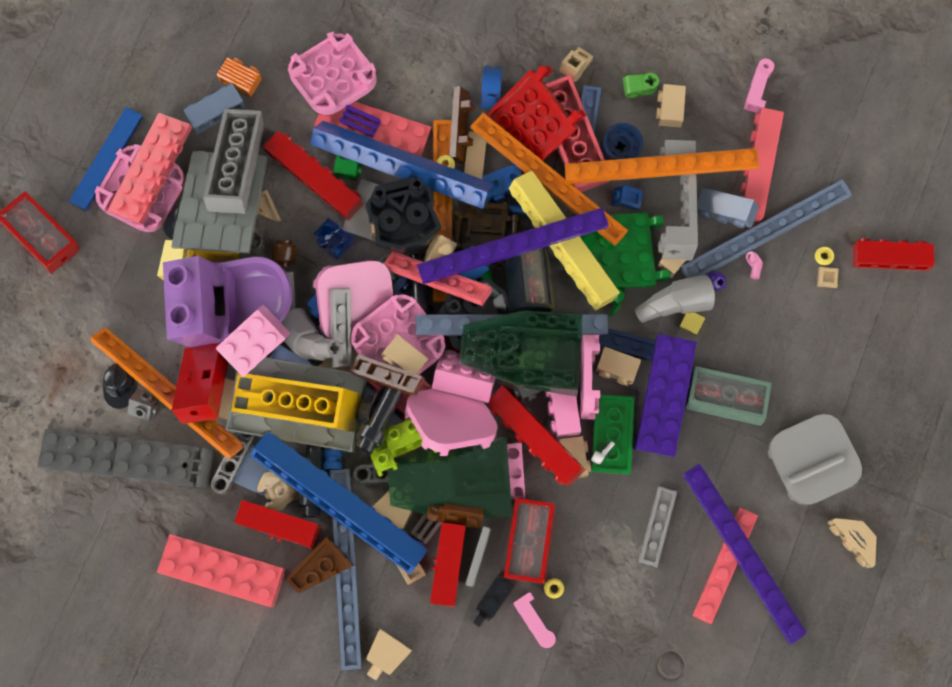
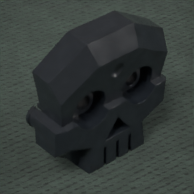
[365,177,442,253]
[438,277,515,356]

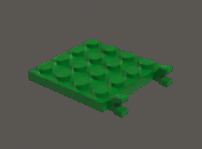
[580,213,670,291]

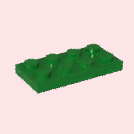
[591,395,635,475]

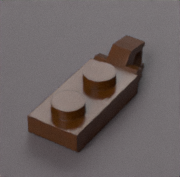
[427,503,484,528]

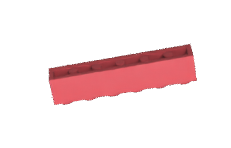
[740,107,784,222]

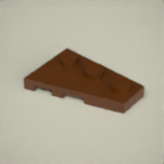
[286,537,355,593]

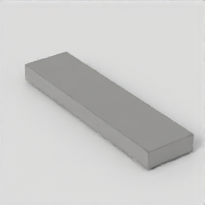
[330,288,352,367]
[638,486,678,568]

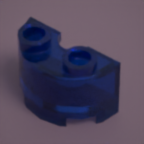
[313,217,356,260]

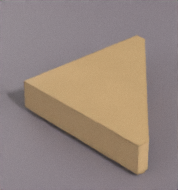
[257,190,281,222]

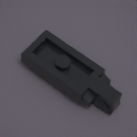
[473,574,515,627]

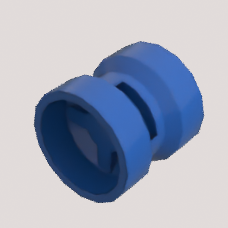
[323,449,343,471]

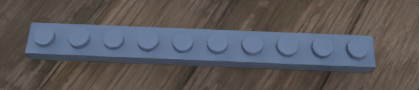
[680,179,852,278]
[415,314,608,336]
[330,469,362,670]

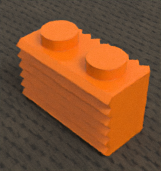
[217,57,262,97]

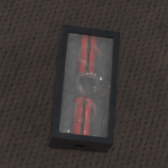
[505,232,555,315]

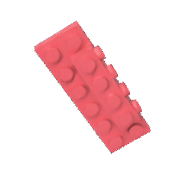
[108,113,192,225]

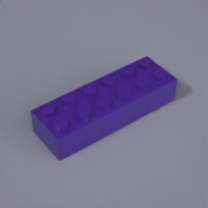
[634,334,697,457]

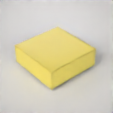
[679,313,705,336]

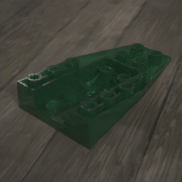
[460,311,583,397]
[387,437,513,518]

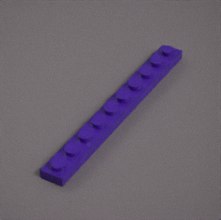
[417,208,609,284]
[682,463,807,644]

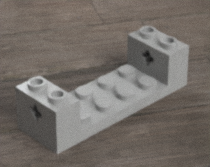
[658,140,698,261]

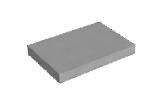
[342,179,378,243]
[465,526,491,588]

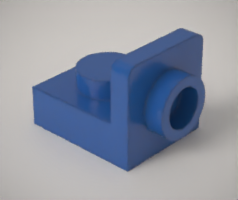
[612,185,643,210]

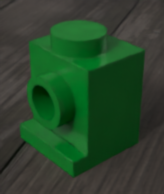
[334,155,363,181]

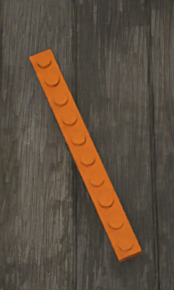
[471,113,628,246]
[433,120,452,303]
[565,148,759,184]
[91,327,244,459]

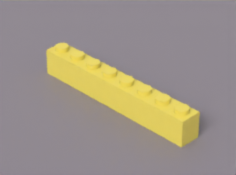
[508,171,620,311]

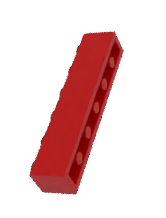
[263,131,363,221]
[487,385,586,486]

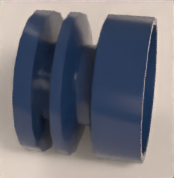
[599,123,643,160]

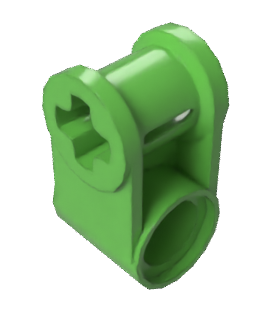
[622,73,659,98]

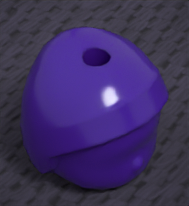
[707,271,726,291]

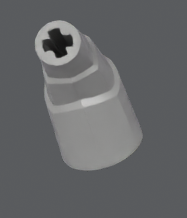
[635,275,715,323]
[281,308,341,361]

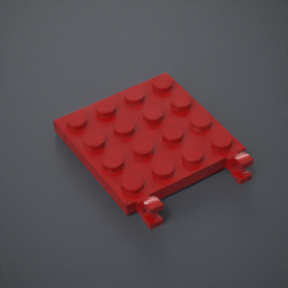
[486,65,587,175]

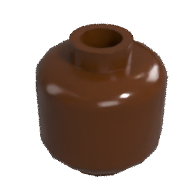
[272,240,297,267]

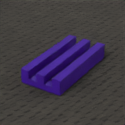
[339,105,381,138]

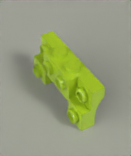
[370,418,438,477]

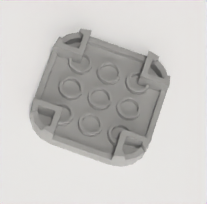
[767,414,862,506]

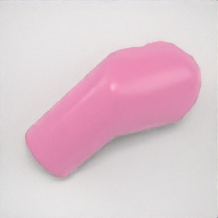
[745,251,763,280]

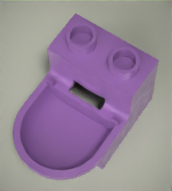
[163,256,292,347]

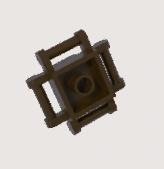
[453,201,521,267]

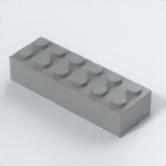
[203,109,264,214]

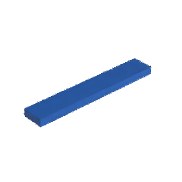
[69,107,143,211]

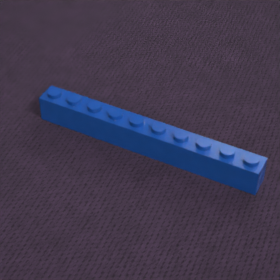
[311,121,494,209]
[250,432,428,574]

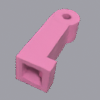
[743,58,774,114]
[503,443,525,500]
[513,592,556,648]

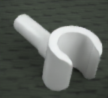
[591,441,615,464]

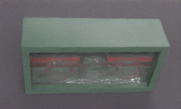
[685,366,772,426]

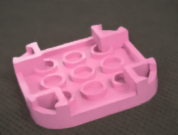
[288,31,377,115]
[95,144,186,232]
[313,260,393,342]
[351,295,445,379]
[578,335,600,419]
[405,389,498,456]

